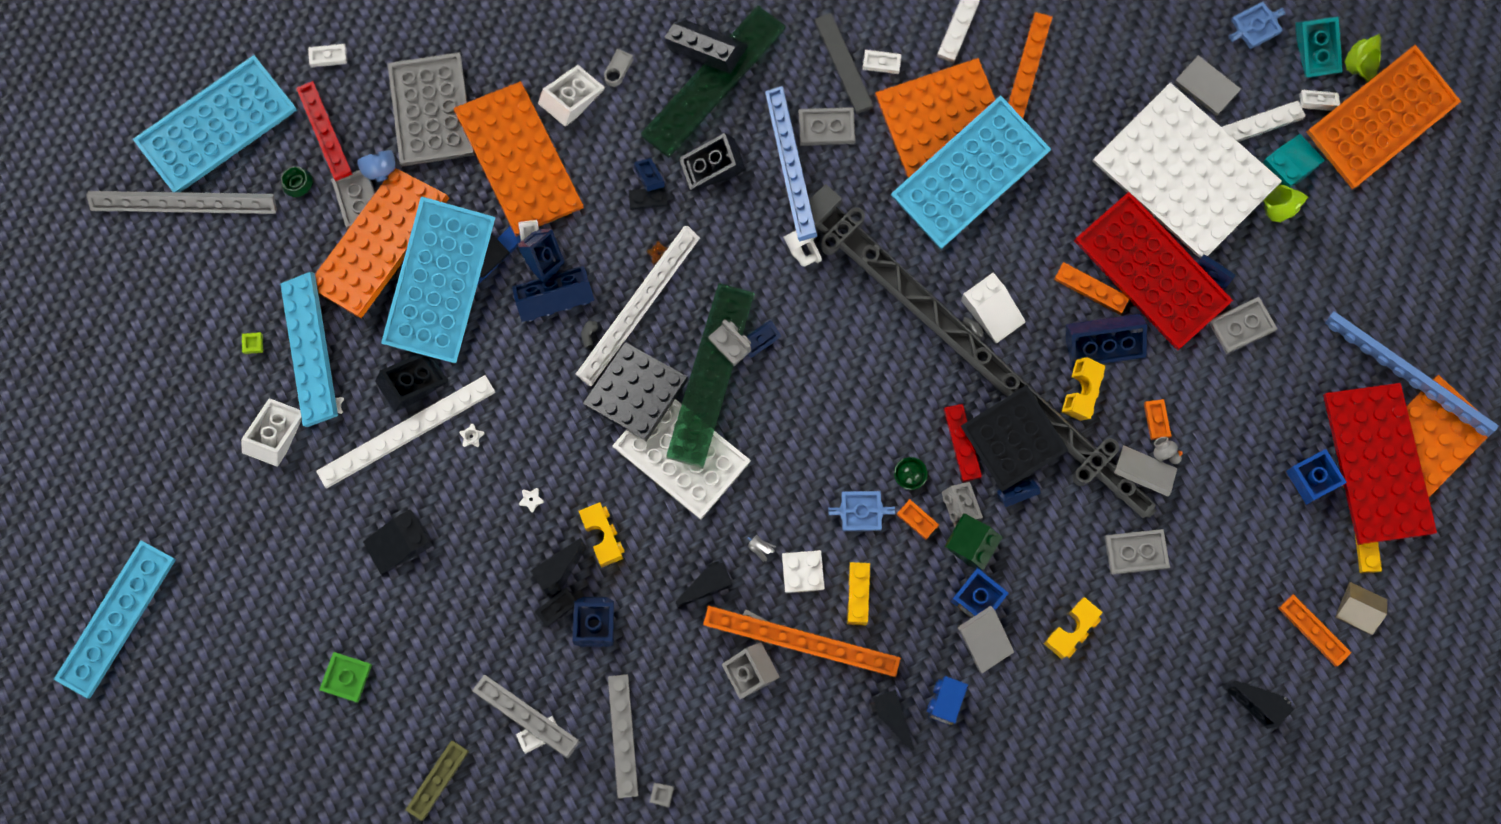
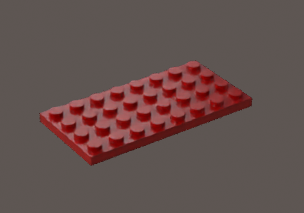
[1074,192,1233,351]
[1323,383,1437,545]

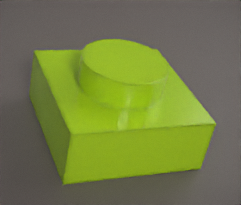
[242,332,263,354]

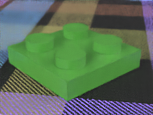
[319,652,372,703]

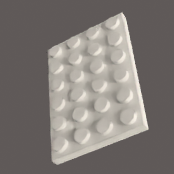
[613,399,751,520]

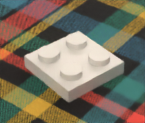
[782,550,824,593]

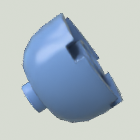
[357,150,396,182]

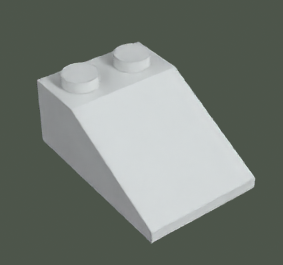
[538,65,605,126]
[961,273,1026,344]
[241,398,302,467]

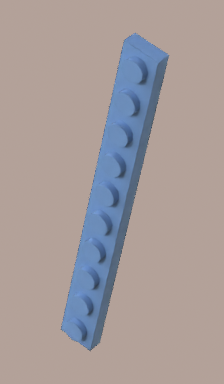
[765,86,818,242]
[1325,311,1499,437]

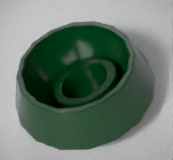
[281,166,313,197]
[894,457,928,490]

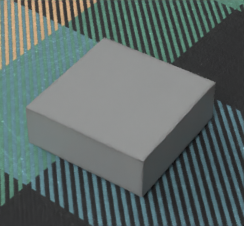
[649,783,674,807]

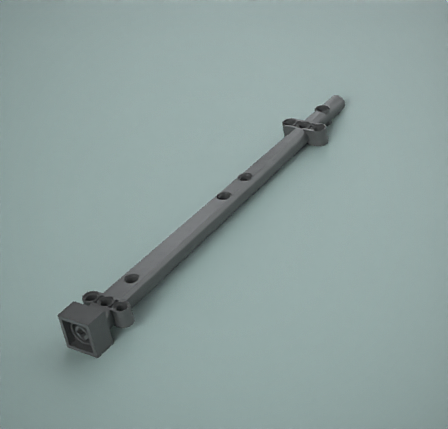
[809,184,1157,519]

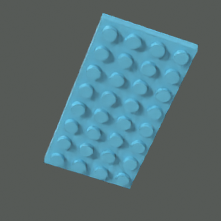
[133,55,297,192]
[891,95,1051,250]
[381,196,496,364]

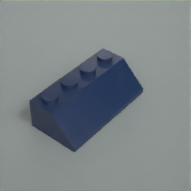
[512,265,594,322]
[1066,314,1147,368]

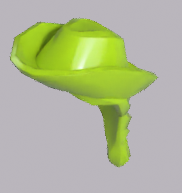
[1345,34,1381,82]
[1263,184,1309,223]

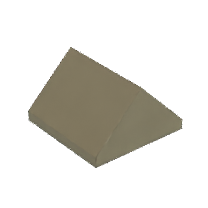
[1335,582,1387,635]

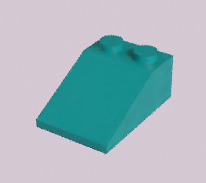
[1295,17,1343,77]
[1262,134,1325,188]

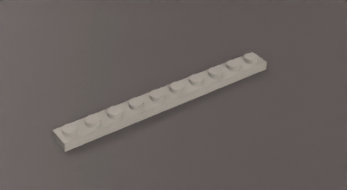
[86,191,277,214]

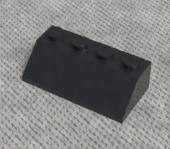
[664,20,748,74]

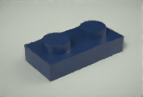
[634,158,664,191]
[1198,254,1235,290]
[746,320,782,358]
[997,478,1041,507]

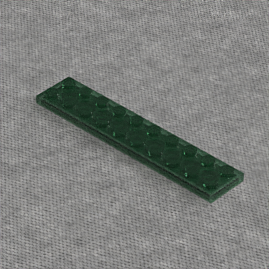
[641,5,786,158]
[666,283,755,469]

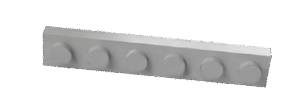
[608,674,638,798]
[472,675,580,759]

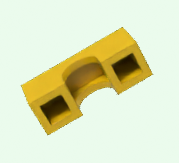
[1062,357,1105,421]
[578,502,624,568]
[847,562,870,625]
[1044,597,1103,659]

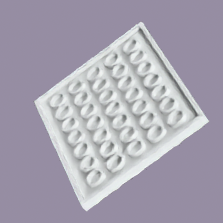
[1092,83,1282,258]

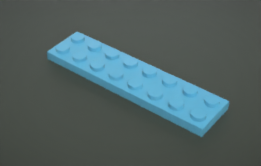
[280,272,338,427]
[54,540,176,699]

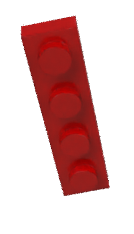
[943,404,982,482]

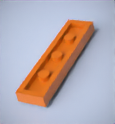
[1054,262,1129,315]
[1278,594,1352,667]

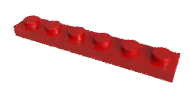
[296,81,353,182]

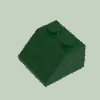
[944,513,1002,571]

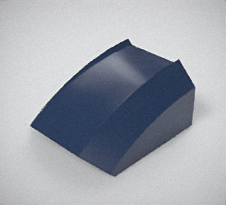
[517,229,565,283]
[572,597,614,647]

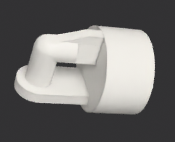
[783,230,822,266]

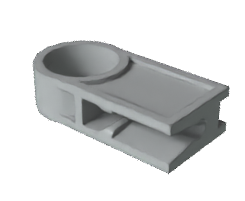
[604,49,634,87]

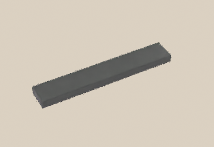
[814,13,873,114]

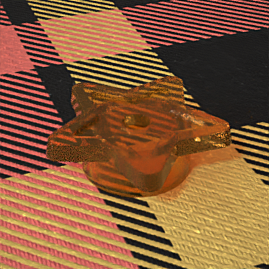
[647,241,668,264]

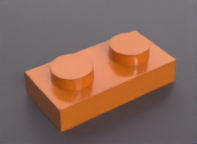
[1144,399,1171,440]
[896,499,939,540]

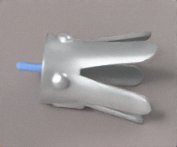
[748,535,776,562]

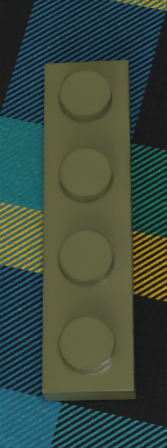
[405,740,469,821]

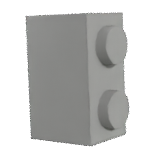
[722,642,780,699]

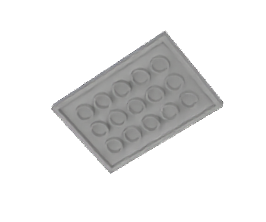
[388,52,474,167]

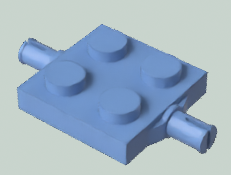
[1229,2,1285,49]
[828,491,895,531]

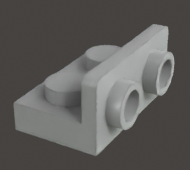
[708,319,751,366]
[942,482,983,527]

